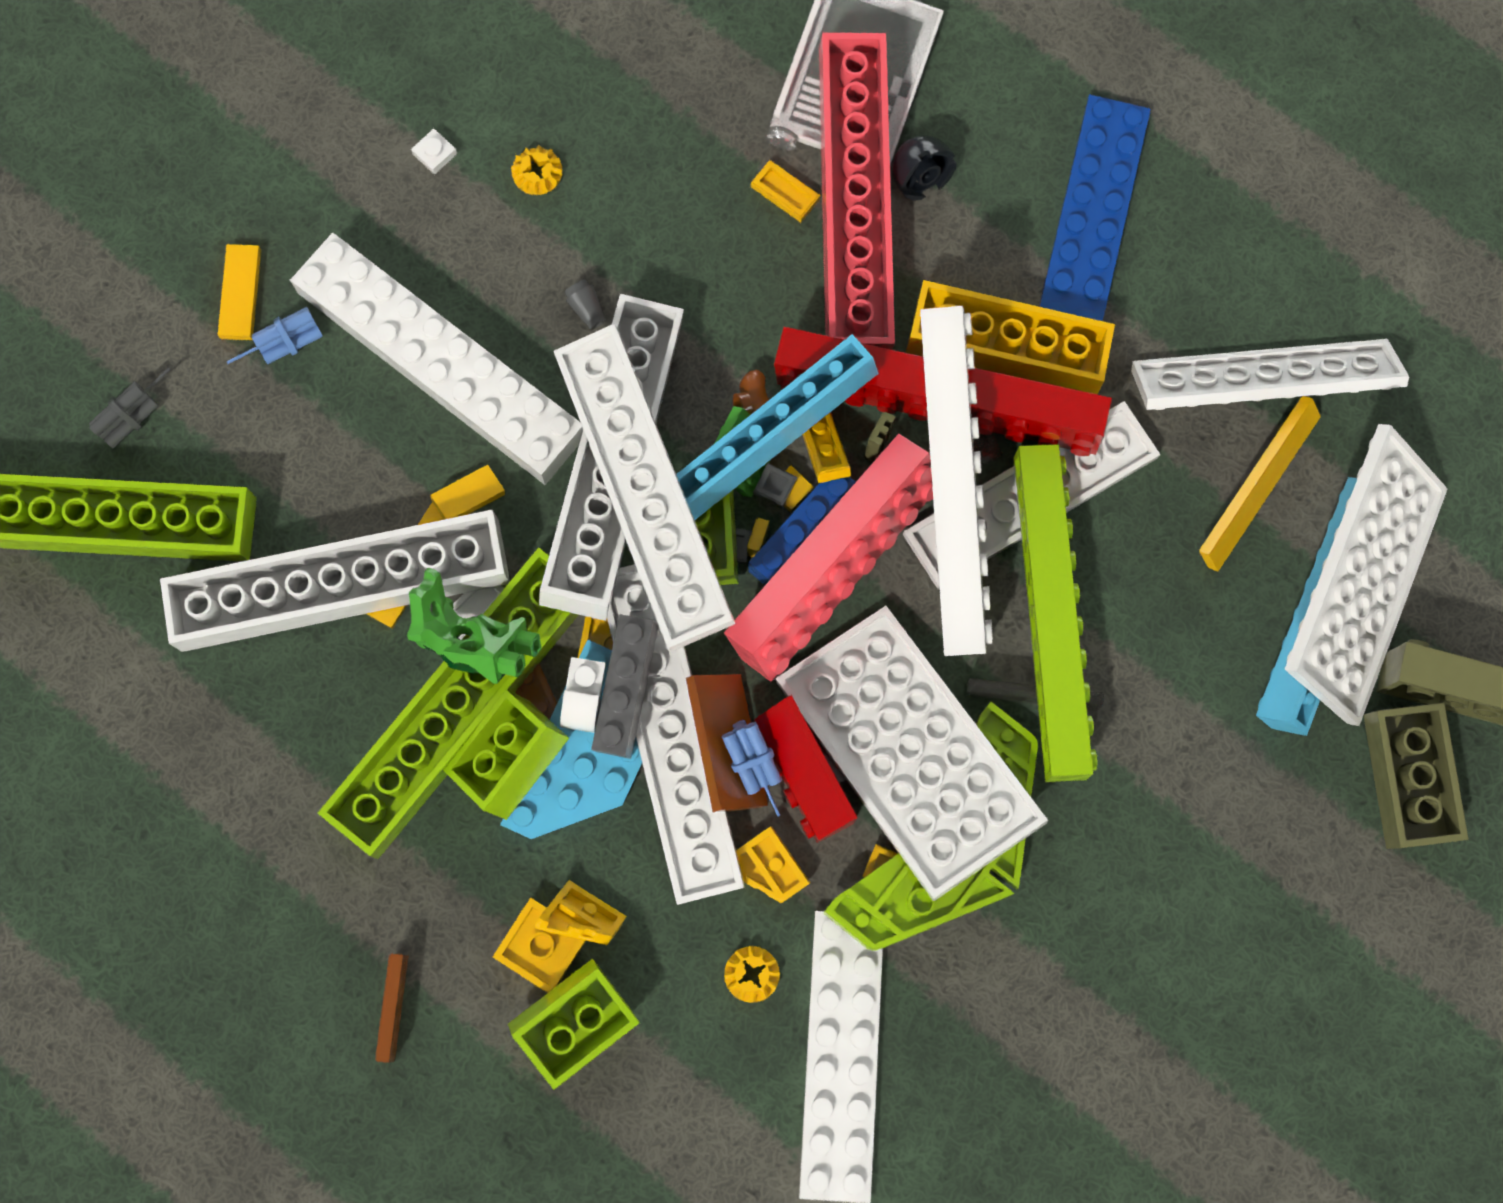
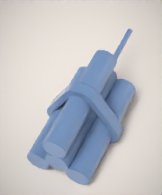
[226,307,323,364]
[722,720,782,816]

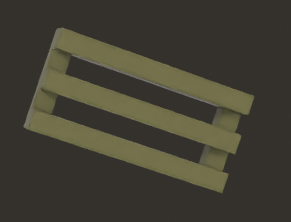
[865,412,895,462]

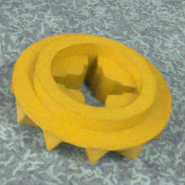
[511,145,562,195]
[724,946,780,1003]

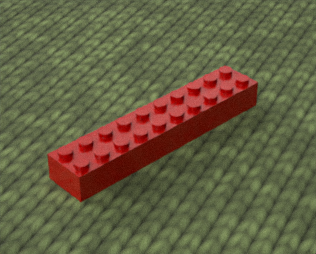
[774,327,1112,456]

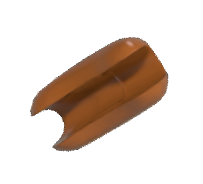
[732,370,769,415]

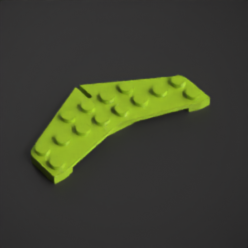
[823,702,1038,951]

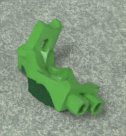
[407,568,541,684]

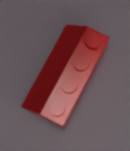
[754,695,857,843]

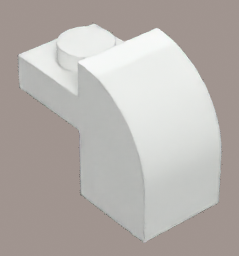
[560,657,606,733]

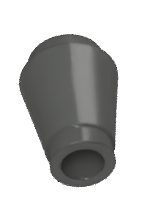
[564,279,607,330]

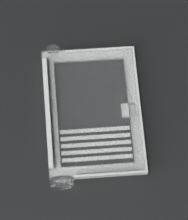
[766,0,944,164]

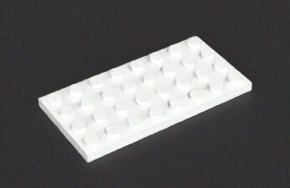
[1284,424,1447,726]
[776,606,1048,901]

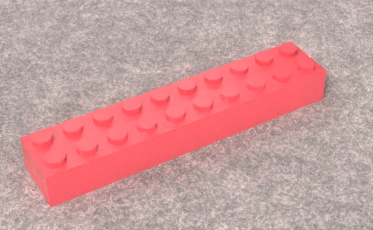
[819,33,895,350]

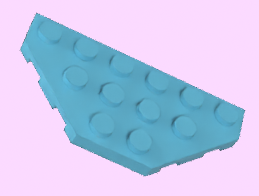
[500,640,642,839]

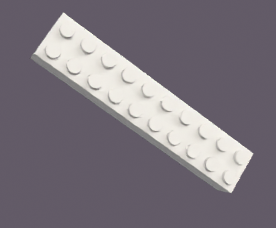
[290,232,583,485]
[539,294,684,621]
[920,306,993,656]
[160,510,510,652]

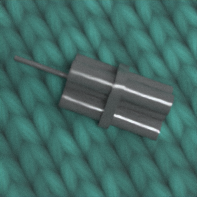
[89,367,171,449]

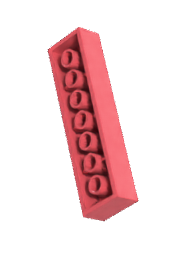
[724,433,933,682]

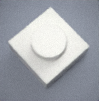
[411,129,457,174]

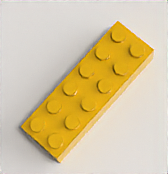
[906,280,1115,395]

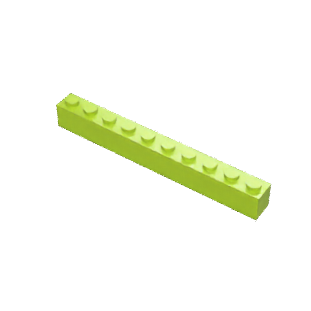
[1014,444,1097,782]

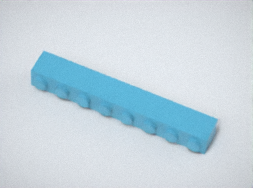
[676,334,879,520]
[1256,477,1357,736]

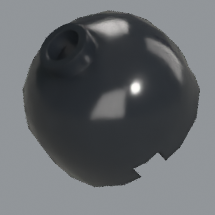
[892,135,957,201]

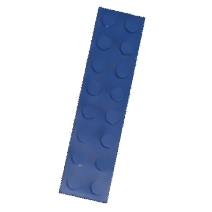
[1039,94,1151,321]

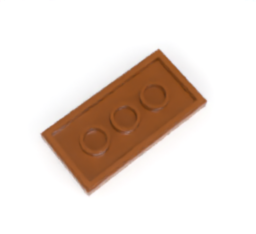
[686,674,768,812]

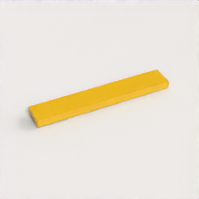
[1199,396,1321,572]

